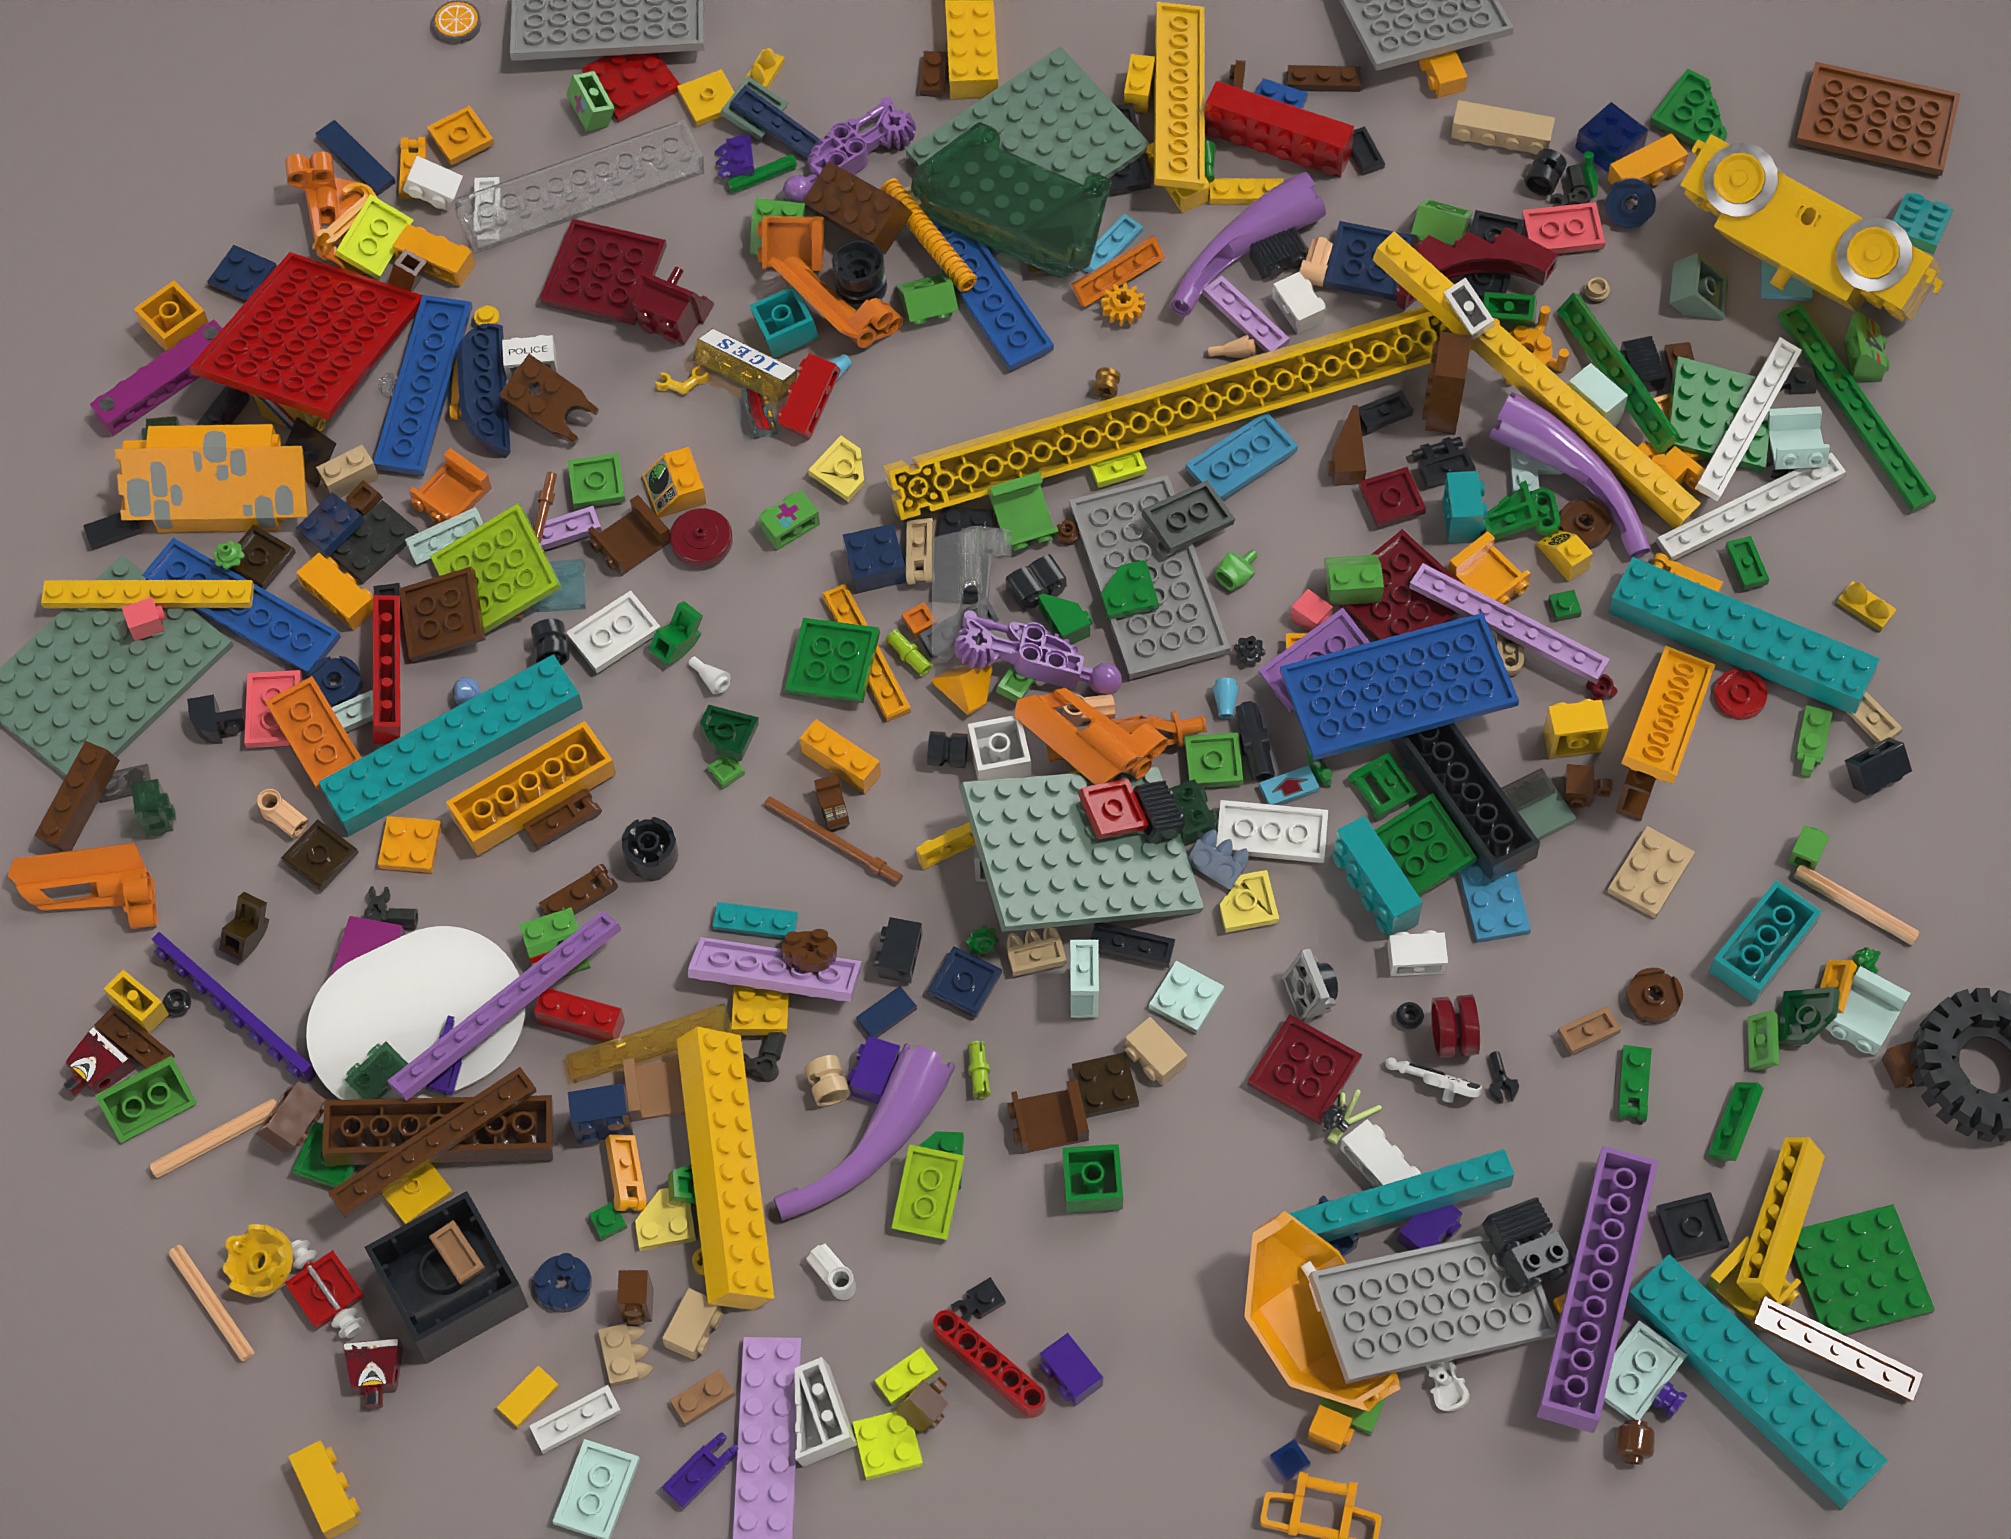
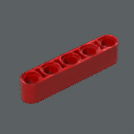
[933,1310,1046,1418]

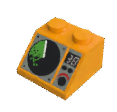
[642,446,707,518]

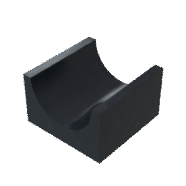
[364,1191,529,1364]

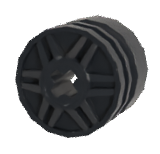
[832,240,888,308]

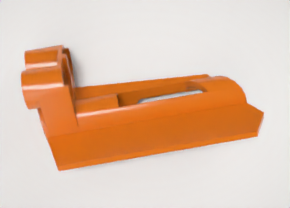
[1014,688,1168,785]
[7,843,158,930]

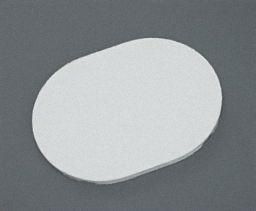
[306,926,526,1100]

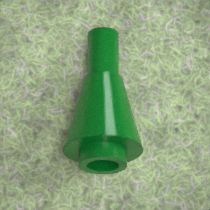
[1205,140,1216,182]

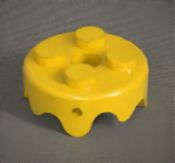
[223,1224,293,1297]

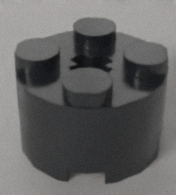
[622,817,679,881]

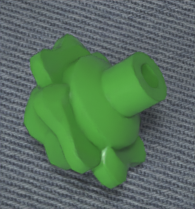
[212,540,245,569]

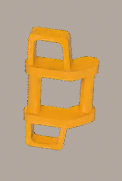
[1260,1471,1382,1539]

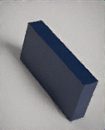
[856,986,917,1038]

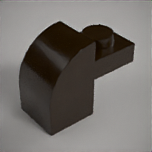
[219,892,270,961]

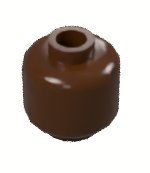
[1615,1420,1655,1465]

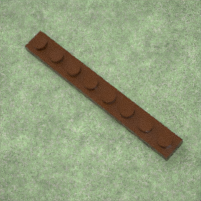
[328,1067,537,1218]

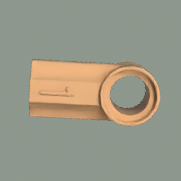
[1300,237,1333,287]
[1062,694,1116,727]
[257,789,309,838]

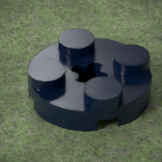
[1605,177,1656,229]
[308,656,363,708]
[534,1253,592,1312]

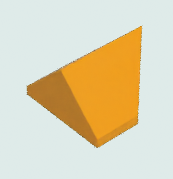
[931,664,993,715]

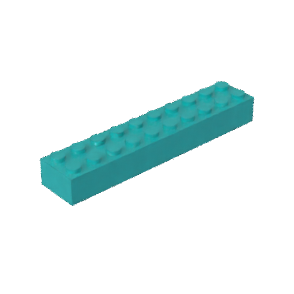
[1609,557,1880,714]
[319,654,583,836]
[1626,1254,1888,1509]

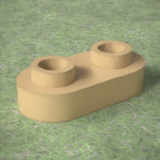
[1496,633,1524,676]

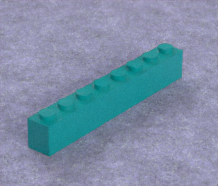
[1289,1149,1515,1242]

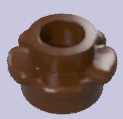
[1056,520,1079,545]

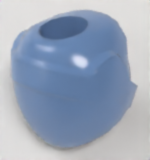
[453,678,481,705]

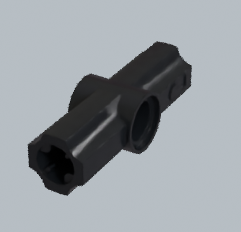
[1235,701,1275,783]

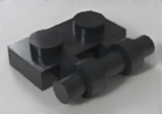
[1411,436,1476,488]

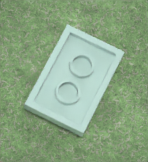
[1604,1321,1687,1420]
[553,1439,640,1539]

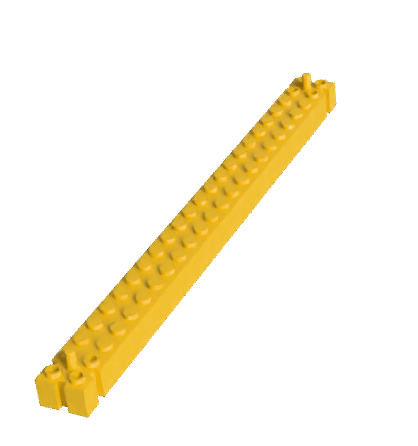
[883,306,1473,520]

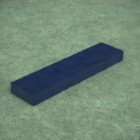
[730,85,820,162]
[315,119,396,196]

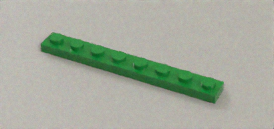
[1557,293,1680,454]

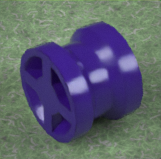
[1652,1381,1688,1419]

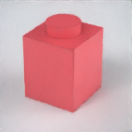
[1290,589,1333,632]
[122,597,166,641]

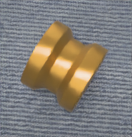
[1093,367,1121,398]

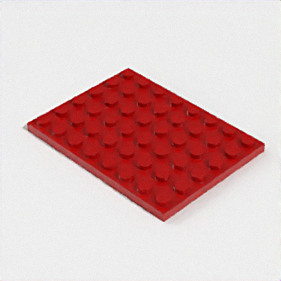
[190,252,422,420]

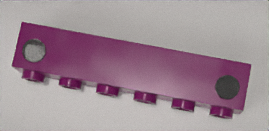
[90,320,223,437]

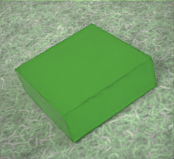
[707,756,745,789]

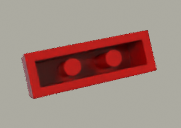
[777,353,841,439]
[534,988,625,1046]

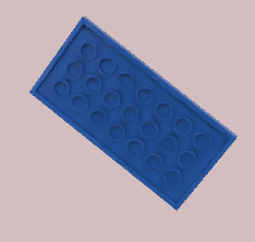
[1280,613,1519,761]

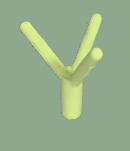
[1327,1089,1382,1144]

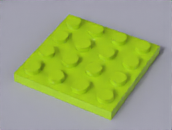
[430,503,562,633]

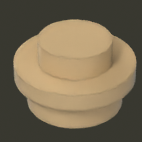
[1584,277,1610,301]

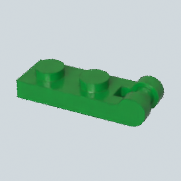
[1617,1045,1652,1122]

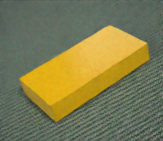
[497,1366,559,1429]

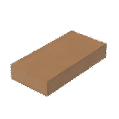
[429,1220,485,1285]

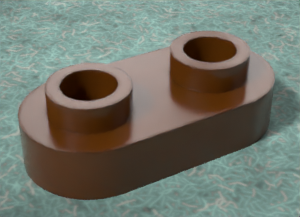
[1229,60,1246,89]

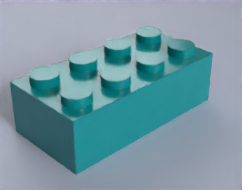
[1332,816,1423,937]
[1709,880,1822,1004]

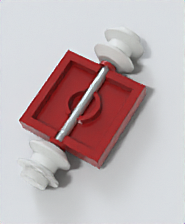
[284,1240,365,1338]

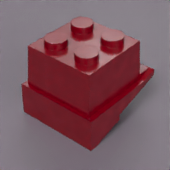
[633,266,714,345]

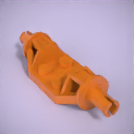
[1046,711,1207,762]

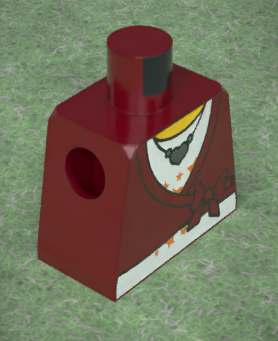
[63,1027,135,1097]
[343,1338,403,1409]

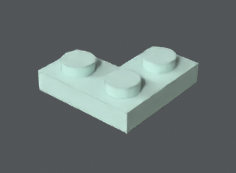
[1509,448,1562,495]

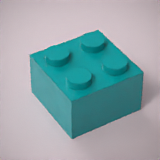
[749,286,819,358]
[1442,471,1488,544]

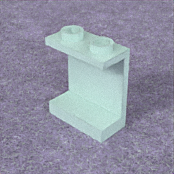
[1768,406,1830,470]
[1070,940,1099,1018]
[1825,966,1910,1056]

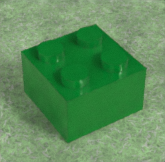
[1062,1144,1123,1213]

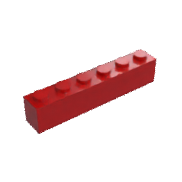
[372,595,401,744]

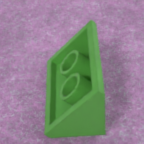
[95,1056,197,1143]

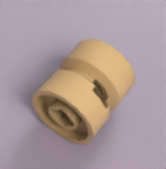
[804,1055,850,1107]

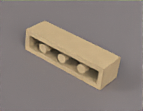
[1451,100,1555,155]

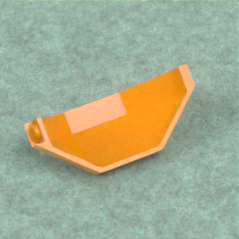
[1244,1211,1401,1412]

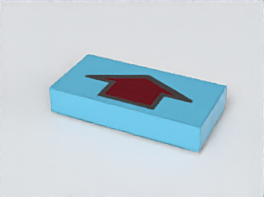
[1259,765,1320,805]

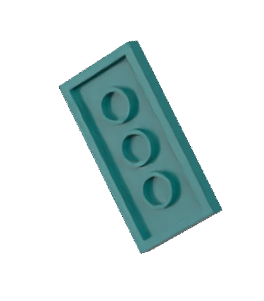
[1893,193,1954,254]

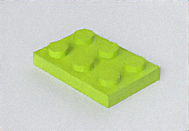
[892,1144,965,1240]

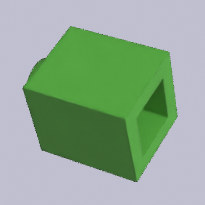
[1788,825,1830,871]

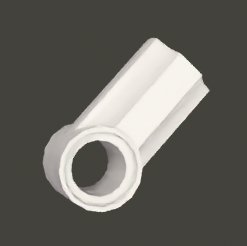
[806,1244,856,1300]

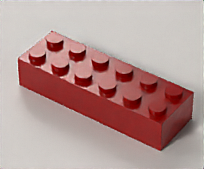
[1205,81,1354,178]

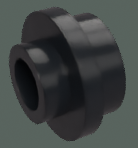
[163,989,191,1016]
[1396,1002,1424,1029]

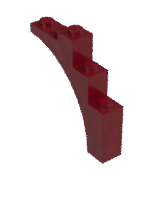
[1395,227,1558,310]

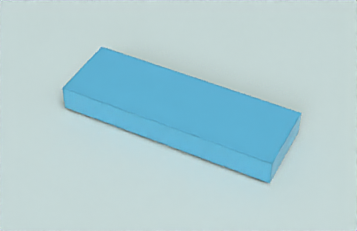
[1078,214,1143,273]

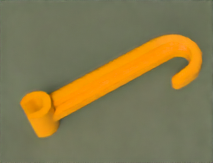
[312,183,377,256]

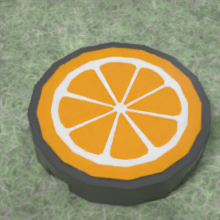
[433,0,481,44]

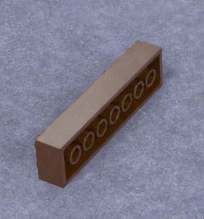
[322,1095,554,1165]

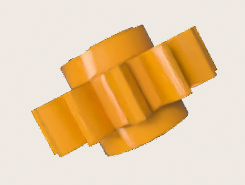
[1101,283,1146,326]

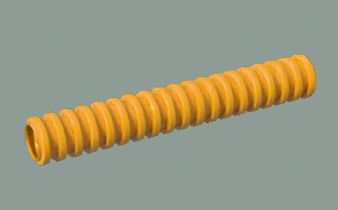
[880,178,977,292]

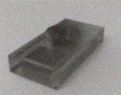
[1501,768,1556,811]

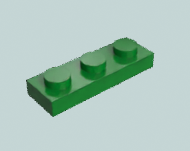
[1708,1082,1764,1161]

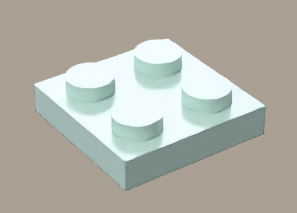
[1149,961,1224,1034]

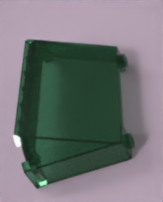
[911,122,1112,278]

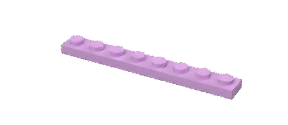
[1409,563,1610,684]

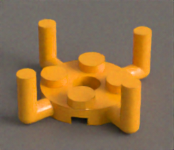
[1493,305,1569,385]

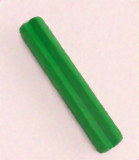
[728,154,797,193]

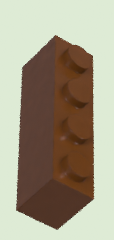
[34,741,120,852]

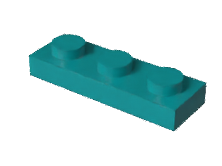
[713,902,799,940]

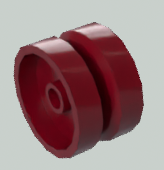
[1431,994,1480,1058]

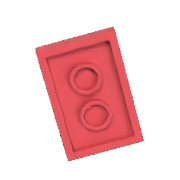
[1522,202,1606,254]
[244,670,302,748]

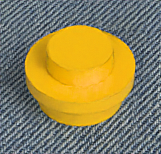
[474,306,500,325]

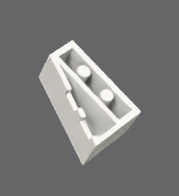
[795,1357,857,1467]

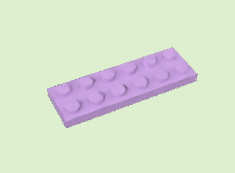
[688,937,862,1002]

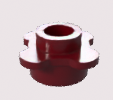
[1586,674,1618,702]

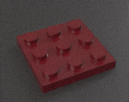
[1247,1014,1362,1125]

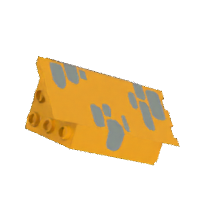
[115,424,308,533]

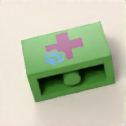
[566,71,615,131]
[758,490,820,551]

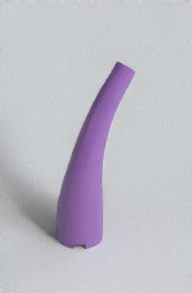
[1170,172,1326,316]
[1489,391,1651,559]
[773,1044,955,1221]

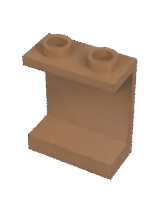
[623,1058,685,1122]

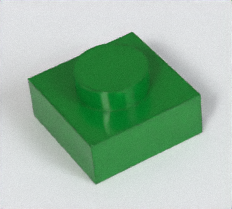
[1548,590,1582,622]
[589,1201,627,1241]

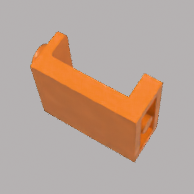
[757,216,824,271]
[409,448,492,524]

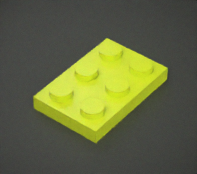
[334,194,413,280]

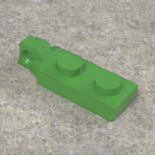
[1795,705,1833,777]

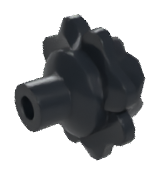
[1234,636,1266,665]
[1321,1104,1350,1133]

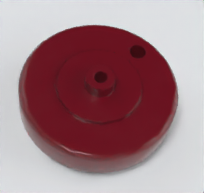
[670,508,733,567]

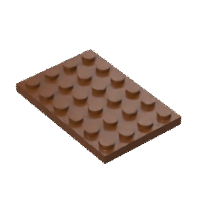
[1795,62,1960,176]

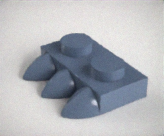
[1187,830,1249,890]

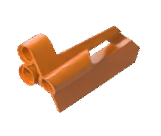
[285,151,367,276]
[768,257,904,348]

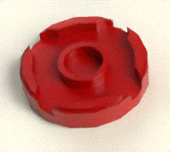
[1713,669,1768,720]

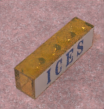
[692,328,798,403]

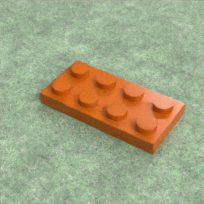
[265,676,361,790]

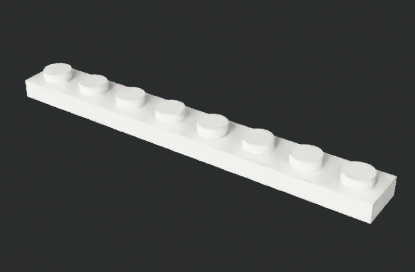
[1695,338,1802,501]
[1656,452,1846,561]

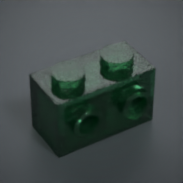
[131,779,176,836]
[1170,779,1218,846]
[345,1041,408,1099]

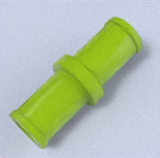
[885,629,933,677]
[967,1041,991,1099]

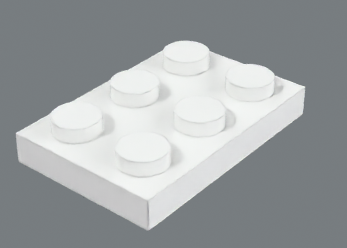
[566,590,661,674]

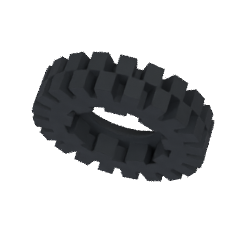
[1910,988,2011,1142]

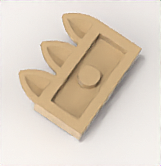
[1006,927,1067,977]
[598,1323,653,1387]

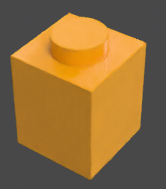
[1307,1405,1355,1453]

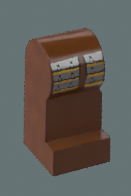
[814,774,850,830]

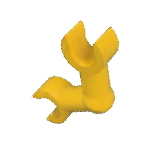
[655,366,709,395]

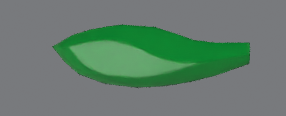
[1582,151,1598,198]
[1307,745,1333,788]

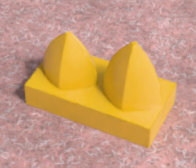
[741,48,785,89]
[1836,581,1897,632]

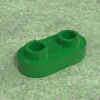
[1531,488,1560,537]

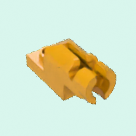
[1638,441,1705,496]

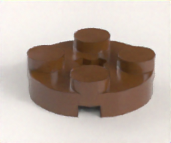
[1559,498,1612,549]
[782,929,837,972]
[1626,968,1683,1023]

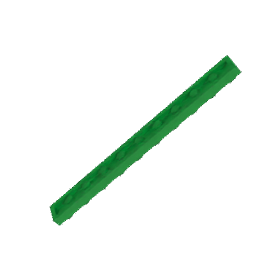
[1777,303,1936,512]

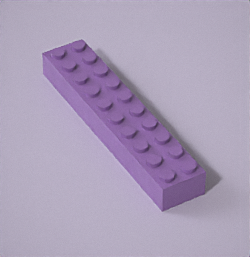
[1536,1146,1658,1433]

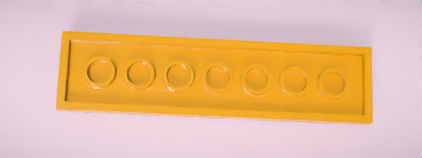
[1621,645,1715,784]

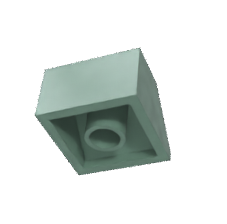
[1670,253,1728,320]

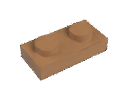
[1558,1006,1621,1055]
[670,1369,735,1427]

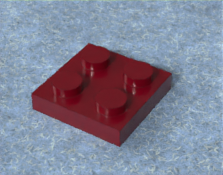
[1359,467,1426,528]

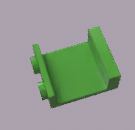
[988,472,1058,551]

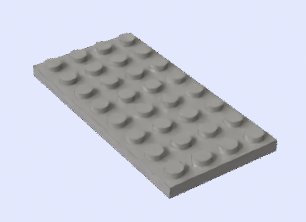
[510,0,704,61]
[1069,475,1230,679]
[1308,1234,1557,1384]

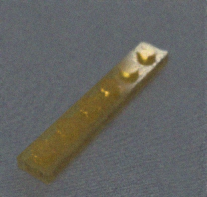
[566,1003,733,1083]

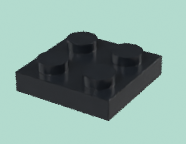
[1655,1192,1730,1261]

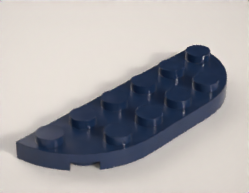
[457,323,511,458]

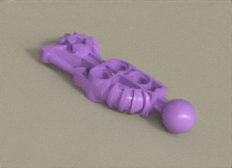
[782,97,916,203]
[954,610,1122,695]

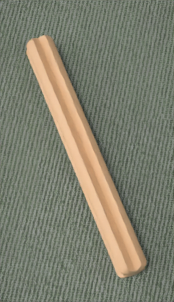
[1794,865,1920,945]
[150,1099,277,1178]
[169,1245,254,1361]

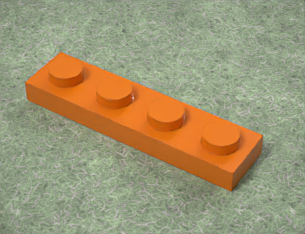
[1070,236,1165,307]

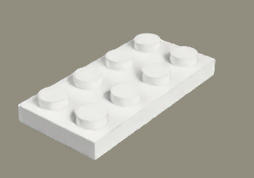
[1216,800,1328,863]

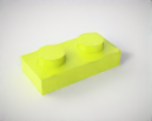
[1090,450,1147,488]
[874,1347,939,1406]

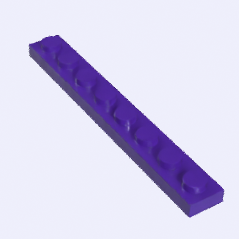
[151,932,316,1083]

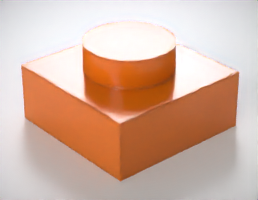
[901,602,937,638]

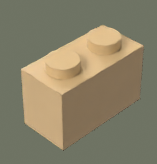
[316,445,379,498]
[1125,1017,1188,1086]
[662,1288,723,1361]

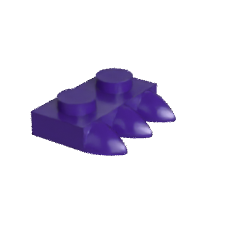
[715,135,755,178]

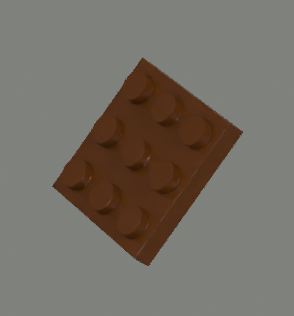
[399,567,486,662]

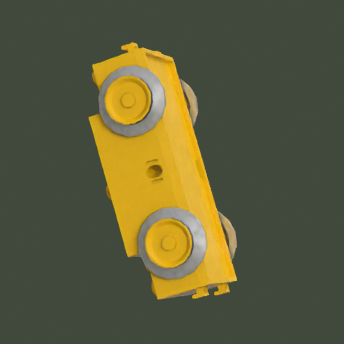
[1680,134,1945,322]

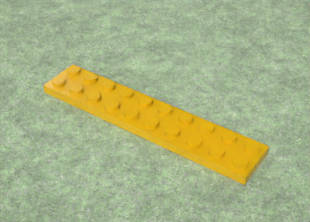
[1154,2,1205,190]

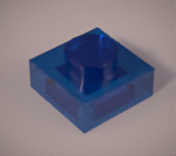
[1270,1439,1311,1482]

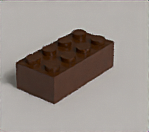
[802,161,913,254]
[1422,332,1472,435]

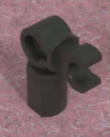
[1550,164,1591,207]
[364,886,419,928]
[743,1032,787,1082]

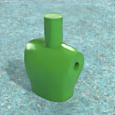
[1214,550,1257,591]

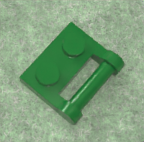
[1348,752,1418,821]

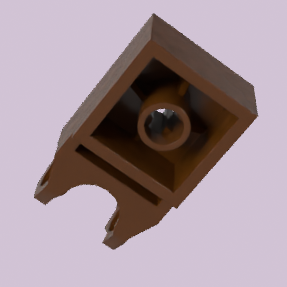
[499,354,599,444]

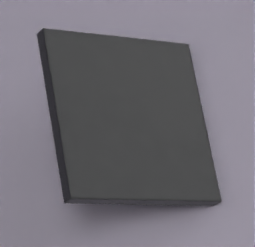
[285,417,337,487]

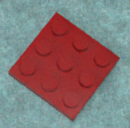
[582,53,681,122]

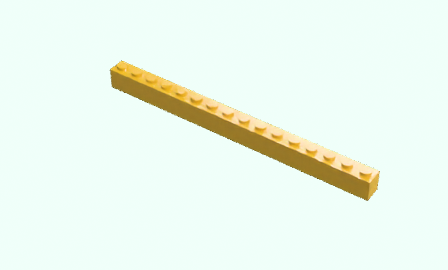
[1373,231,1701,529]

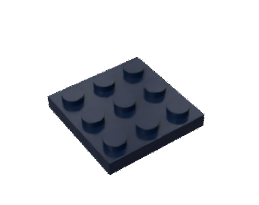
[1324,221,1413,301]

